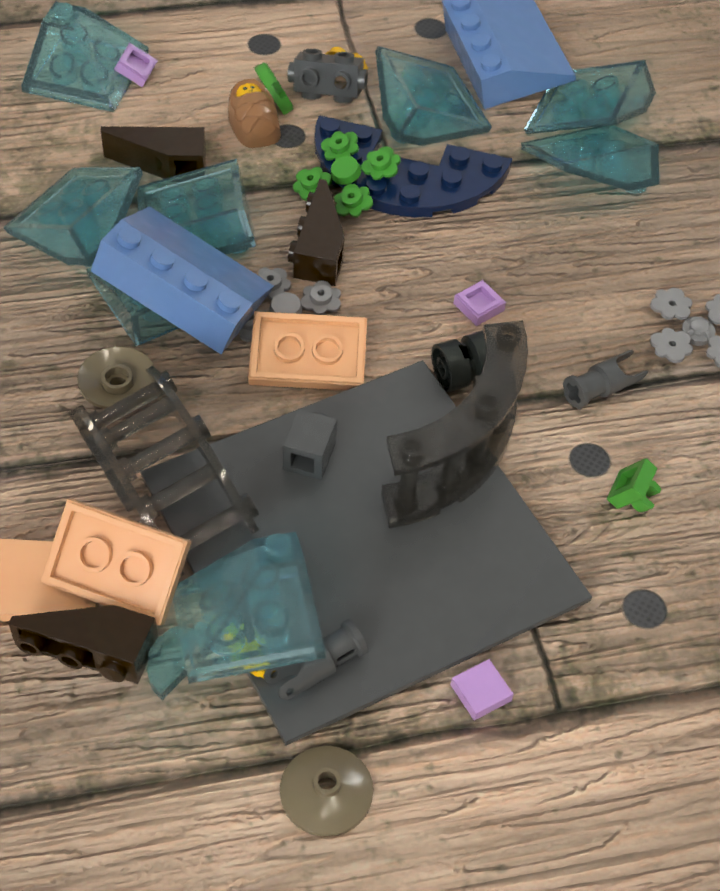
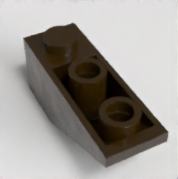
[101,126,206,181]
[288,179,345,286]
[8,605,158,684]

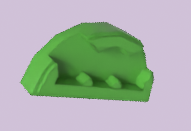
[254,62,293,115]

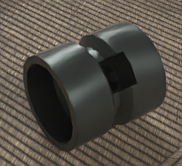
[431,330,501,392]

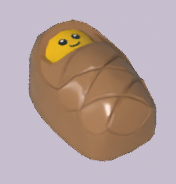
[228,79,281,148]

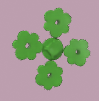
[293,131,401,217]

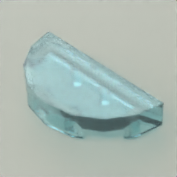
[147,624,221,701]

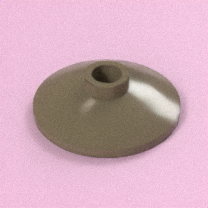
[77,346,156,410]
[280,746,373,837]

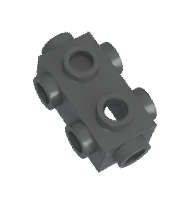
[287,49,368,103]

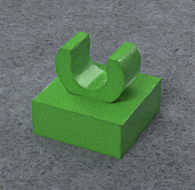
[607,458,661,513]

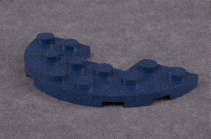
[314,115,512,217]

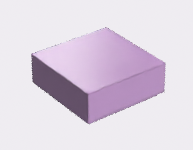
[114,43,158,87]
[453,280,506,326]
[450,659,513,721]

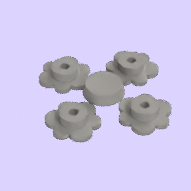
[238,268,341,342]
[650,288,720,368]

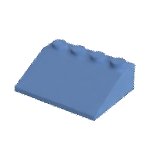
[442,0,576,109]
[91,206,274,355]

